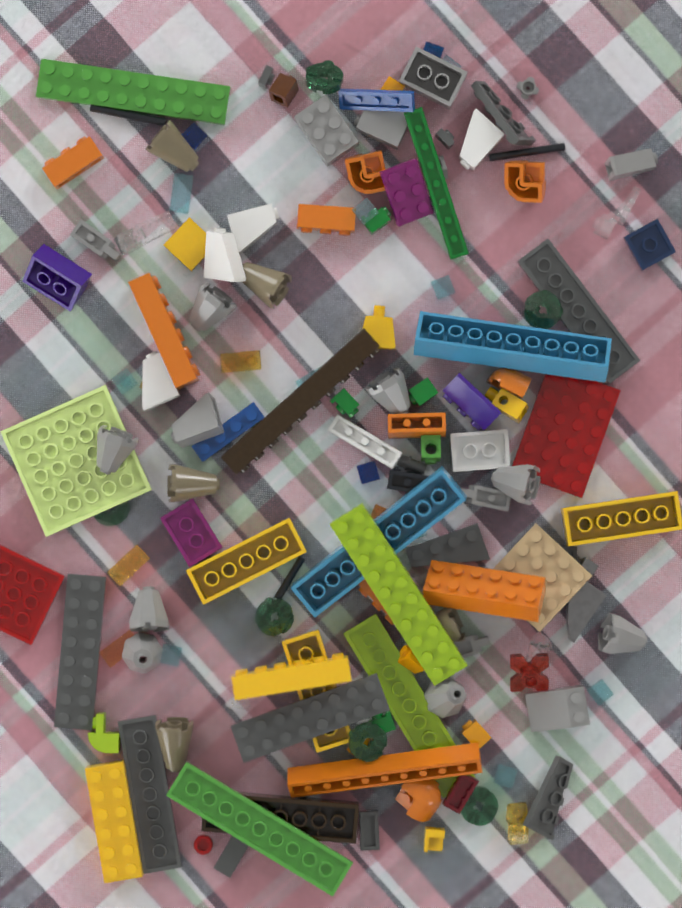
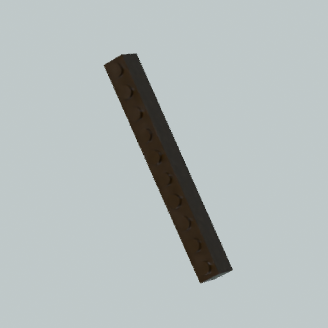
[221,328,380,474]

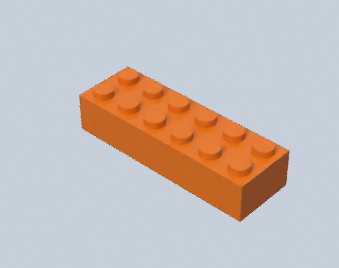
[128,273,201,390]
[423,560,546,622]

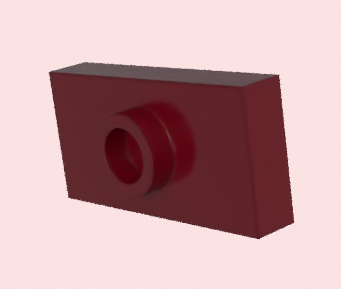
[442,775,479,814]

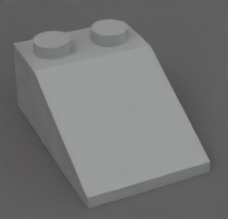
[525,684,590,732]

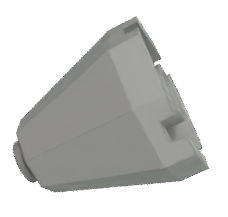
[189,282,237,331]
[365,367,411,414]
[97,425,139,474]
[491,464,540,505]
[129,586,169,633]
[598,613,647,654]
[122,632,163,674]
[424,677,466,718]

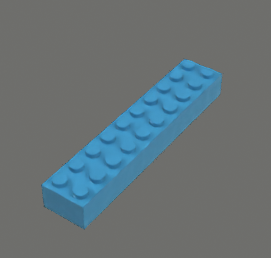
[413,311,612,382]
[291,466,467,617]

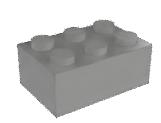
[399,47,468,110]
[294,95,359,167]

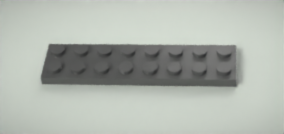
[517,239,641,384]
[54,574,107,730]
[230,673,390,763]
[118,715,182,874]

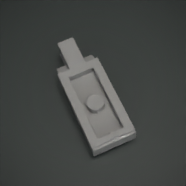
[70,219,121,261]
[461,485,511,511]
[454,634,490,658]

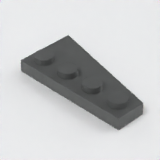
[471,81,536,145]
[405,524,490,567]
[523,755,573,841]

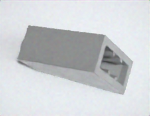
[354,110,408,150]
[605,148,658,181]
[171,393,224,448]

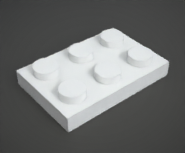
[450,429,510,472]

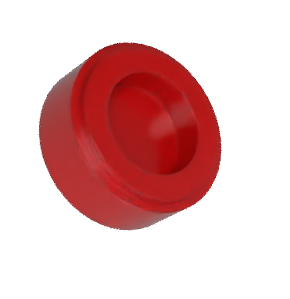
[194,834,213,855]

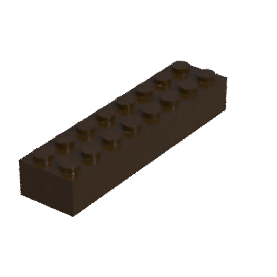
[201,792,359,844]

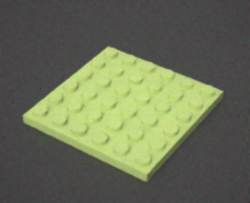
[0,385,152,537]

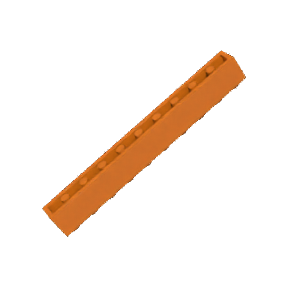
[287,742,482,798]

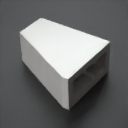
[459,109,504,171]
[227,203,279,254]
[204,228,246,282]
[142,351,181,411]

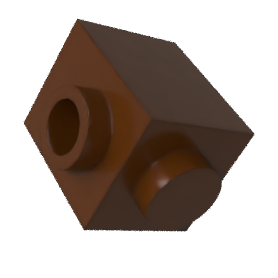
[269,73,299,108]

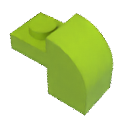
[88,712,121,753]

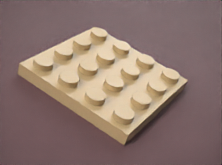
[493,523,593,632]

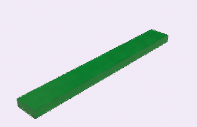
[404,107,469,260]

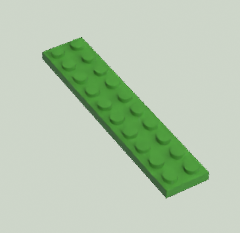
[36,59,231,125]
[166,761,353,897]

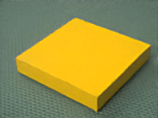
[164,217,206,272]

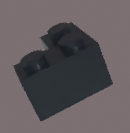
[387,469,428,495]

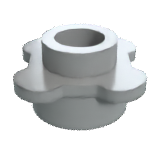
[517,77,539,99]

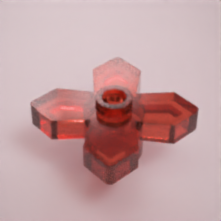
[510,653,549,692]

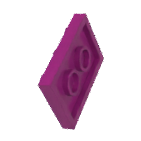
[380,158,434,227]
[160,498,223,567]

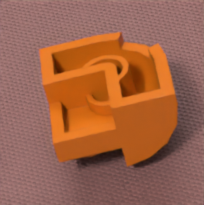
[345,150,386,194]
[504,160,546,203]
[486,368,532,398]
[395,779,442,822]

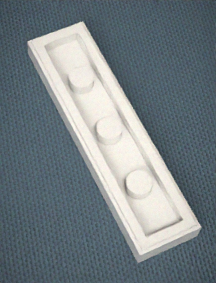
[328,414,403,470]

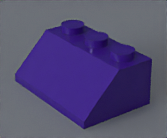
[22,244,92,312]
[442,373,502,431]

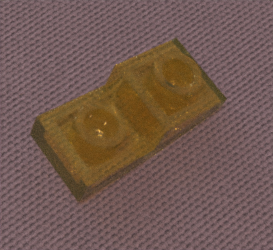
[219,350,261,373]
[107,545,150,587]
[506,802,529,845]

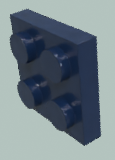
[623,218,676,271]

